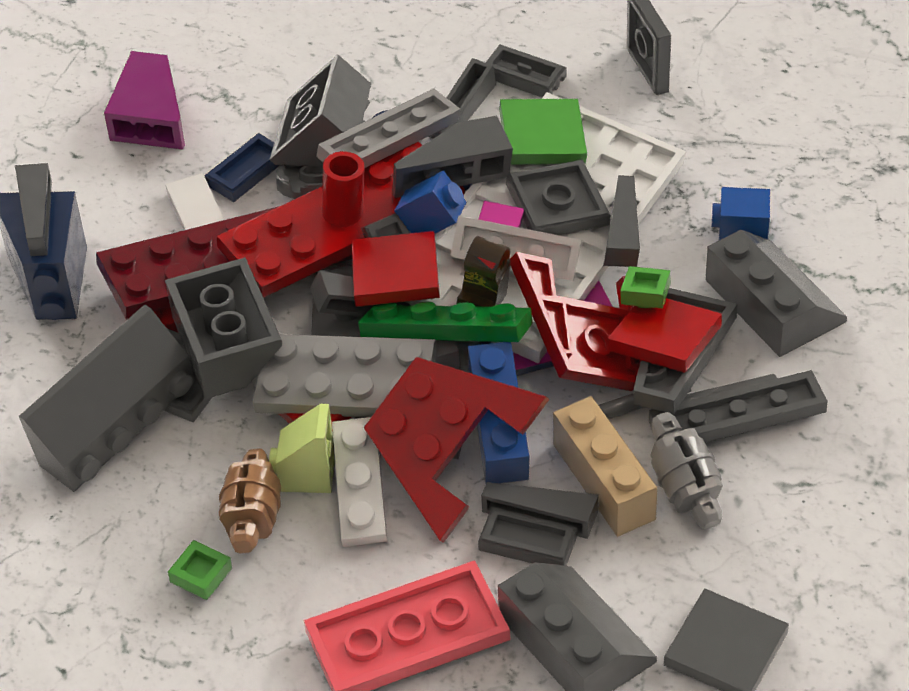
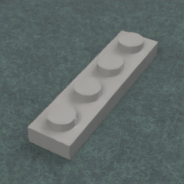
[316,88,461,168]

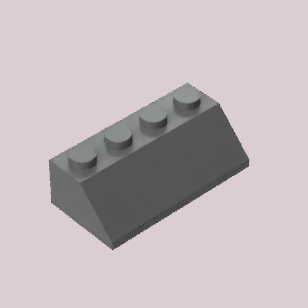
[19,305,196,492]

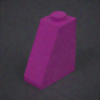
[104,51,185,150]

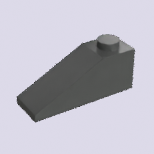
[392,116,513,198]

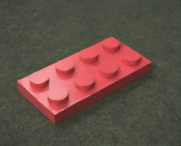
[304,560,511,691]

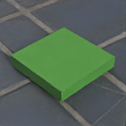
[499,99,587,164]

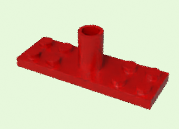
[217,141,465,298]

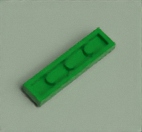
[358,302,533,342]

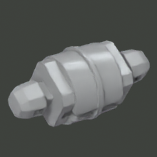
[650,412,723,530]

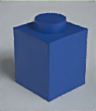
[394,170,467,234]
[711,187,770,240]

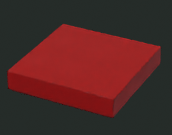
[352,231,440,307]
[608,298,722,373]

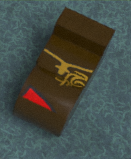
[456,236,511,307]

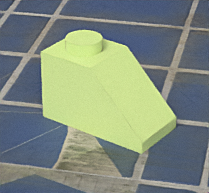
[269,404,335,493]

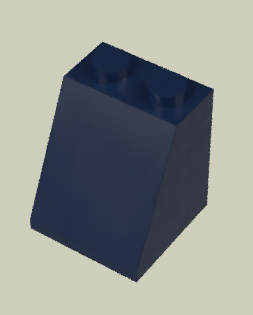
[0,191,87,320]

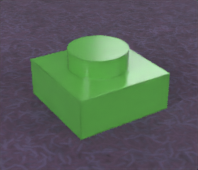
[621,266,671,308]
[168,540,232,600]

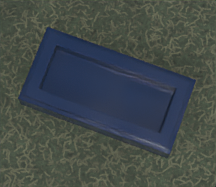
[204,133,280,203]

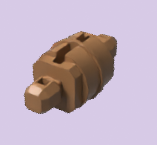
[218,448,281,554]

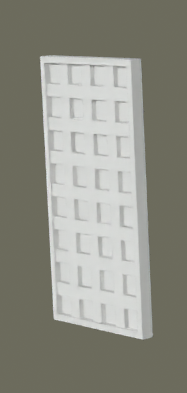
[405,92,686,363]

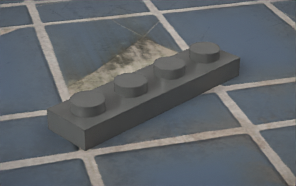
[649,370,828,443]

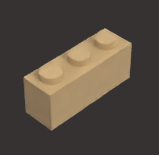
[553,396,657,537]

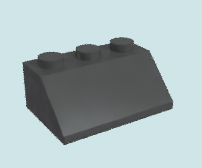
[270,54,372,167]
[705,230,847,357]
[165,258,282,399]
[498,562,657,691]

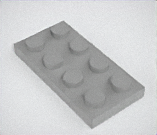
[252,334,437,417]

